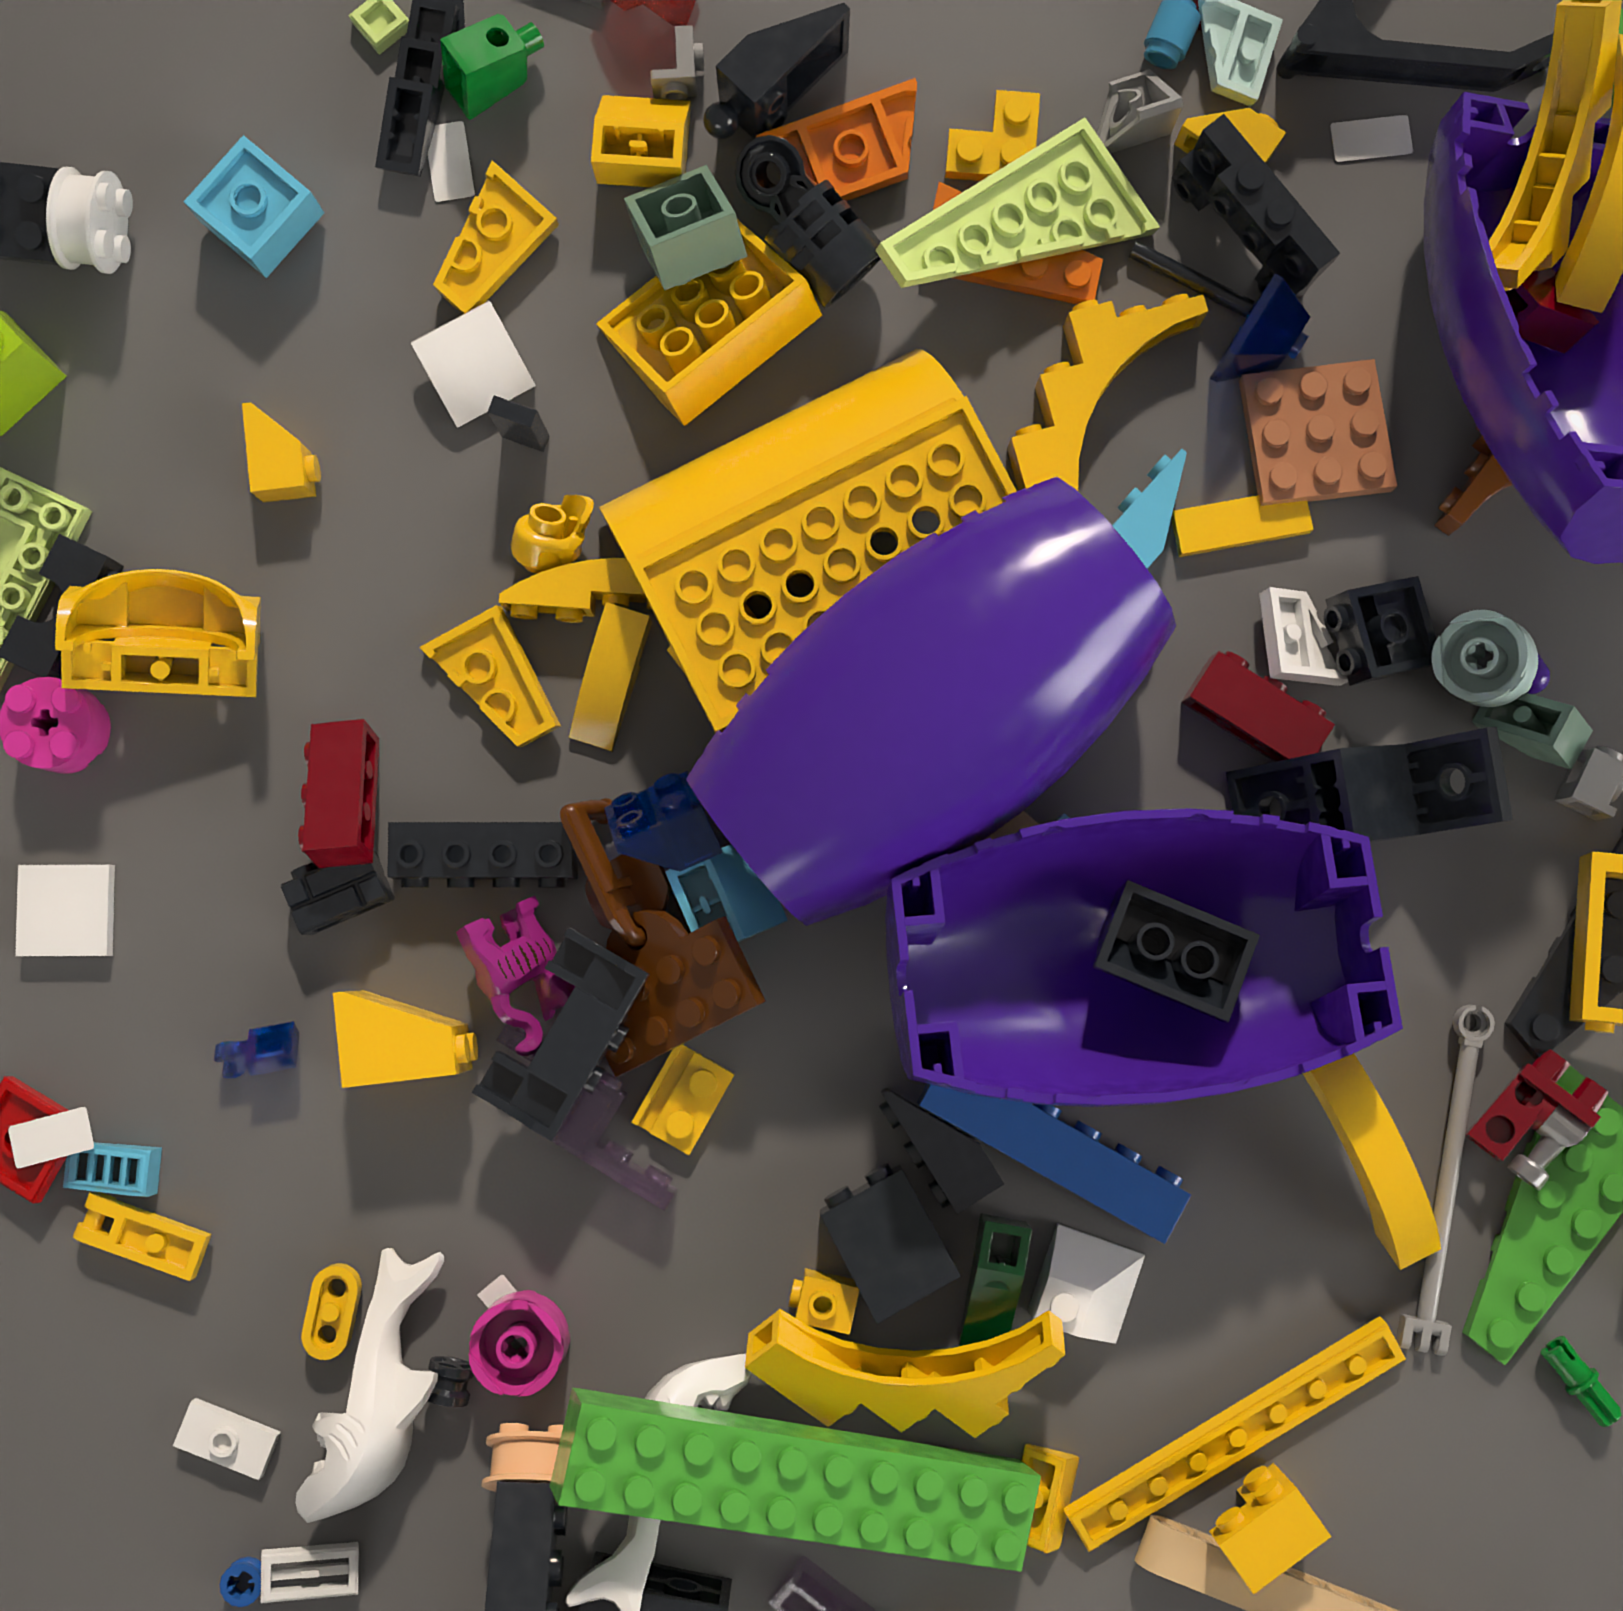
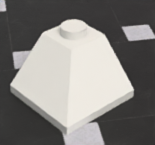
[1027,1223,1145,1344]

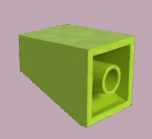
[0,311,67,436]

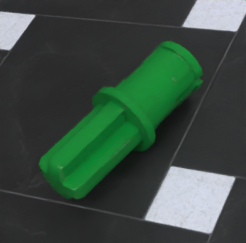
[1540,1336,1622,1427]

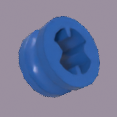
[219,1556,261,1607]

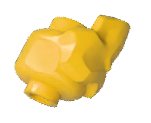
[511,495,594,574]

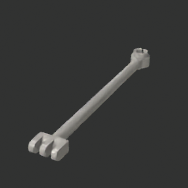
[1396,1004,1495,1356]

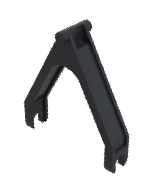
[1276,0,1554,92]

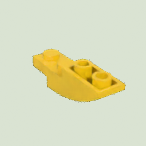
[499,558,652,623]

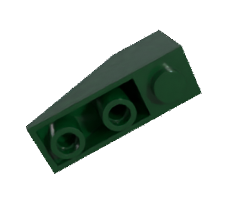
[958,1213,1032,1347]

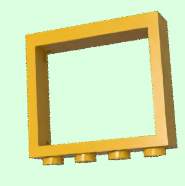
[1569,851,1623,1033]

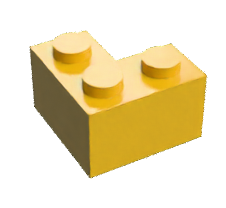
[1209,1463,1332,1595]

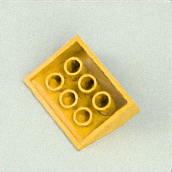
[596,219,822,426]

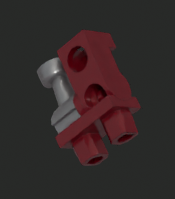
[1465,1049,1608,1191]

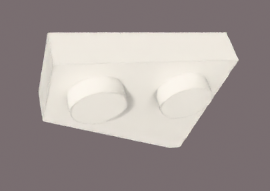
[1259,587,1348,686]

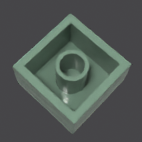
[624,165,747,291]

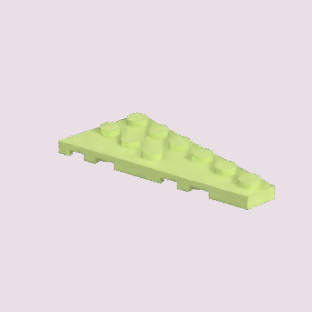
[875,117,1160,288]

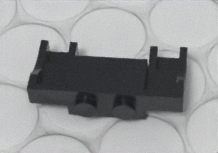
[1171,114,1340,312]
[472,927,650,1142]

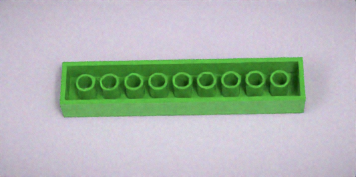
[550,1387,1041,1572]

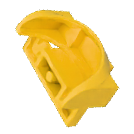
[55,569,261,697]

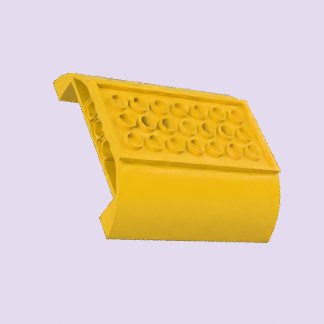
[599,349,1017,733]

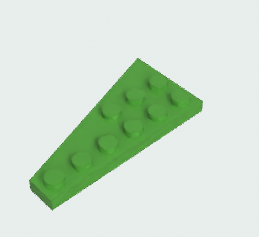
[1462,1066,1623,1365]

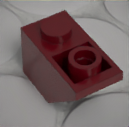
[1505,268,1599,354]

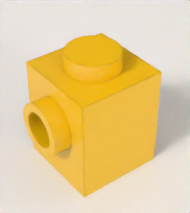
[788,1268,859,1335]

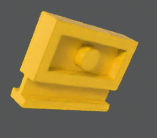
[631,1044,735,1155]

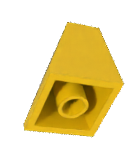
[333,990,478,1088]

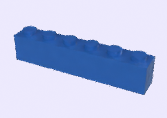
[917,1083,1191,1244]

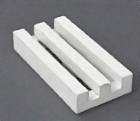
[261,1542,359,1603]

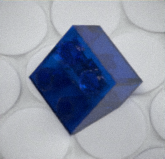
[604,771,723,872]

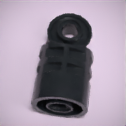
[735,135,881,308]

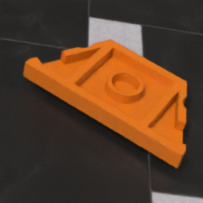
[756,78,917,201]

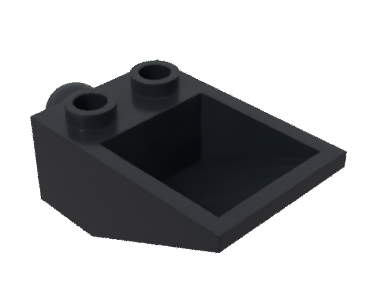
[703,2,850,139]

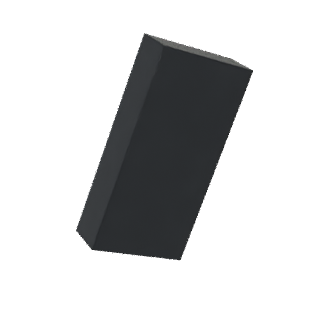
[487,395,549,452]

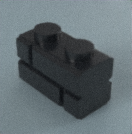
[281,850,395,936]

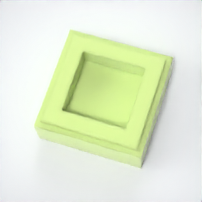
[348,0,409,55]

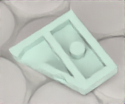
[1198,0,1283,107]

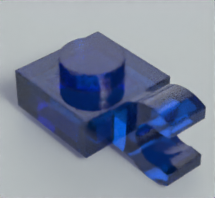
[214,1021,300,1078]

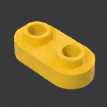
[301,1263,362,1360]

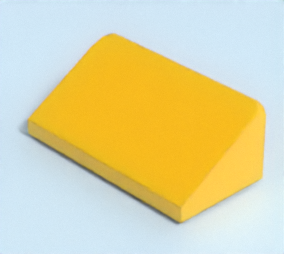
[1021,1444,1079,1553]

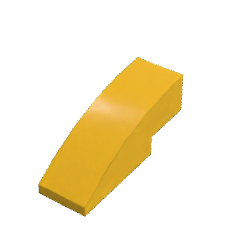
[569,602,652,752]

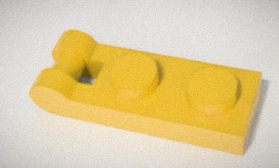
[73,1191,212,1281]

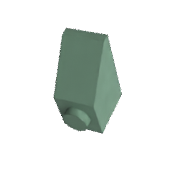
[1472,693,1593,770]

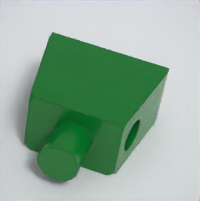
[440,14,544,121]

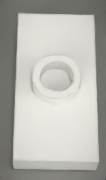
[173,1398,281,1480]

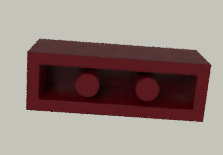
[1181,651,1335,762]
[298,719,380,868]

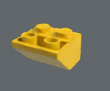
[591,95,691,187]

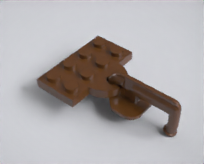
[560,798,766,1077]

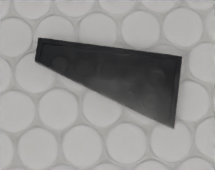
[1505,829,1623,1059]

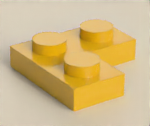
[945,90,1040,181]

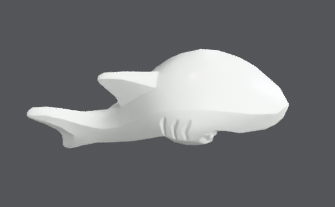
[295,1248,444,1523]
[565,1353,752,1611]

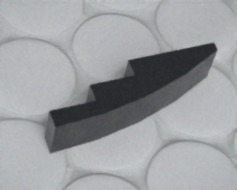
[375,0,460,177]

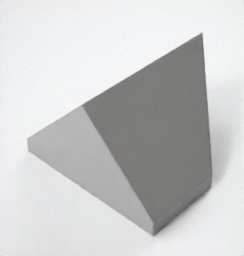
[1097,69,1183,154]

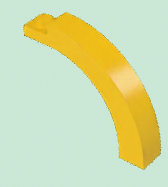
[1555,34,1623,313]
[1303,1053,1441,1270]

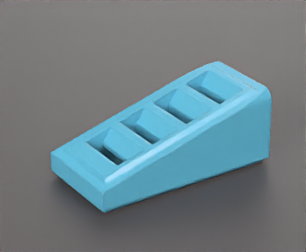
[63,1142,162,1197]

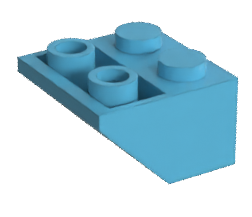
[665,844,788,942]

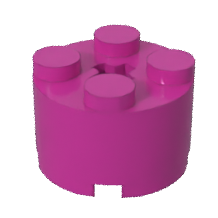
[0,677,111,774]
[468,1290,571,1397]

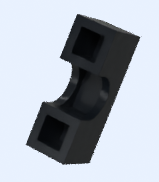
[0,534,124,680]

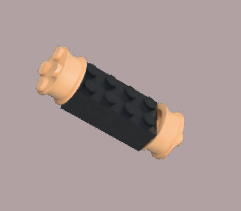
[482,1423,568,1611]

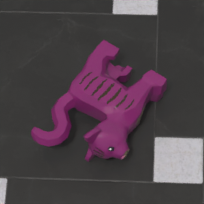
[456,895,576,1057]

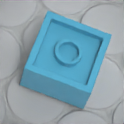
[183,135,325,278]

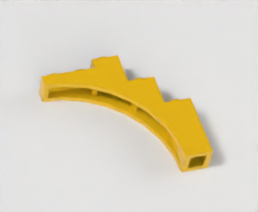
[1489,0,1622,291]
[1007,294,1208,491]
[745,1309,1065,1438]

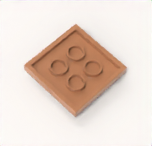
[1239,359,1397,506]

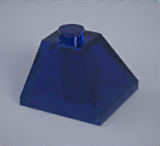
[1209,274,1311,383]

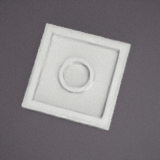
[15,865,115,956]

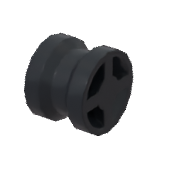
[428,1356,474,1407]

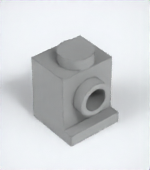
[1554,746,1623,820]

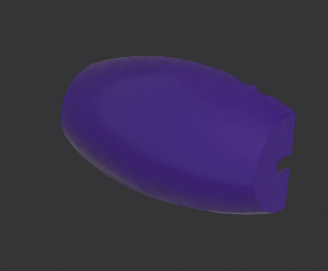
[1424,92,1623,564]
[686,477,1176,926]
[885,808,1403,1107]

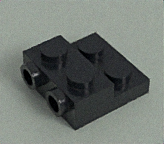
[1323,576,1436,686]

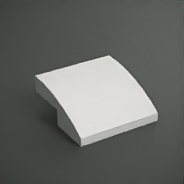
[411,301,536,428]

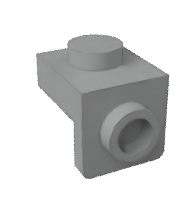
[650,25,705,100]

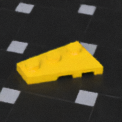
[433,160,559,315]
[419,605,561,747]

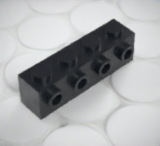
[387,822,578,888]

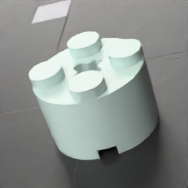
[1432,610,1538,707]

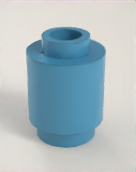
[1144,0,1201,70]

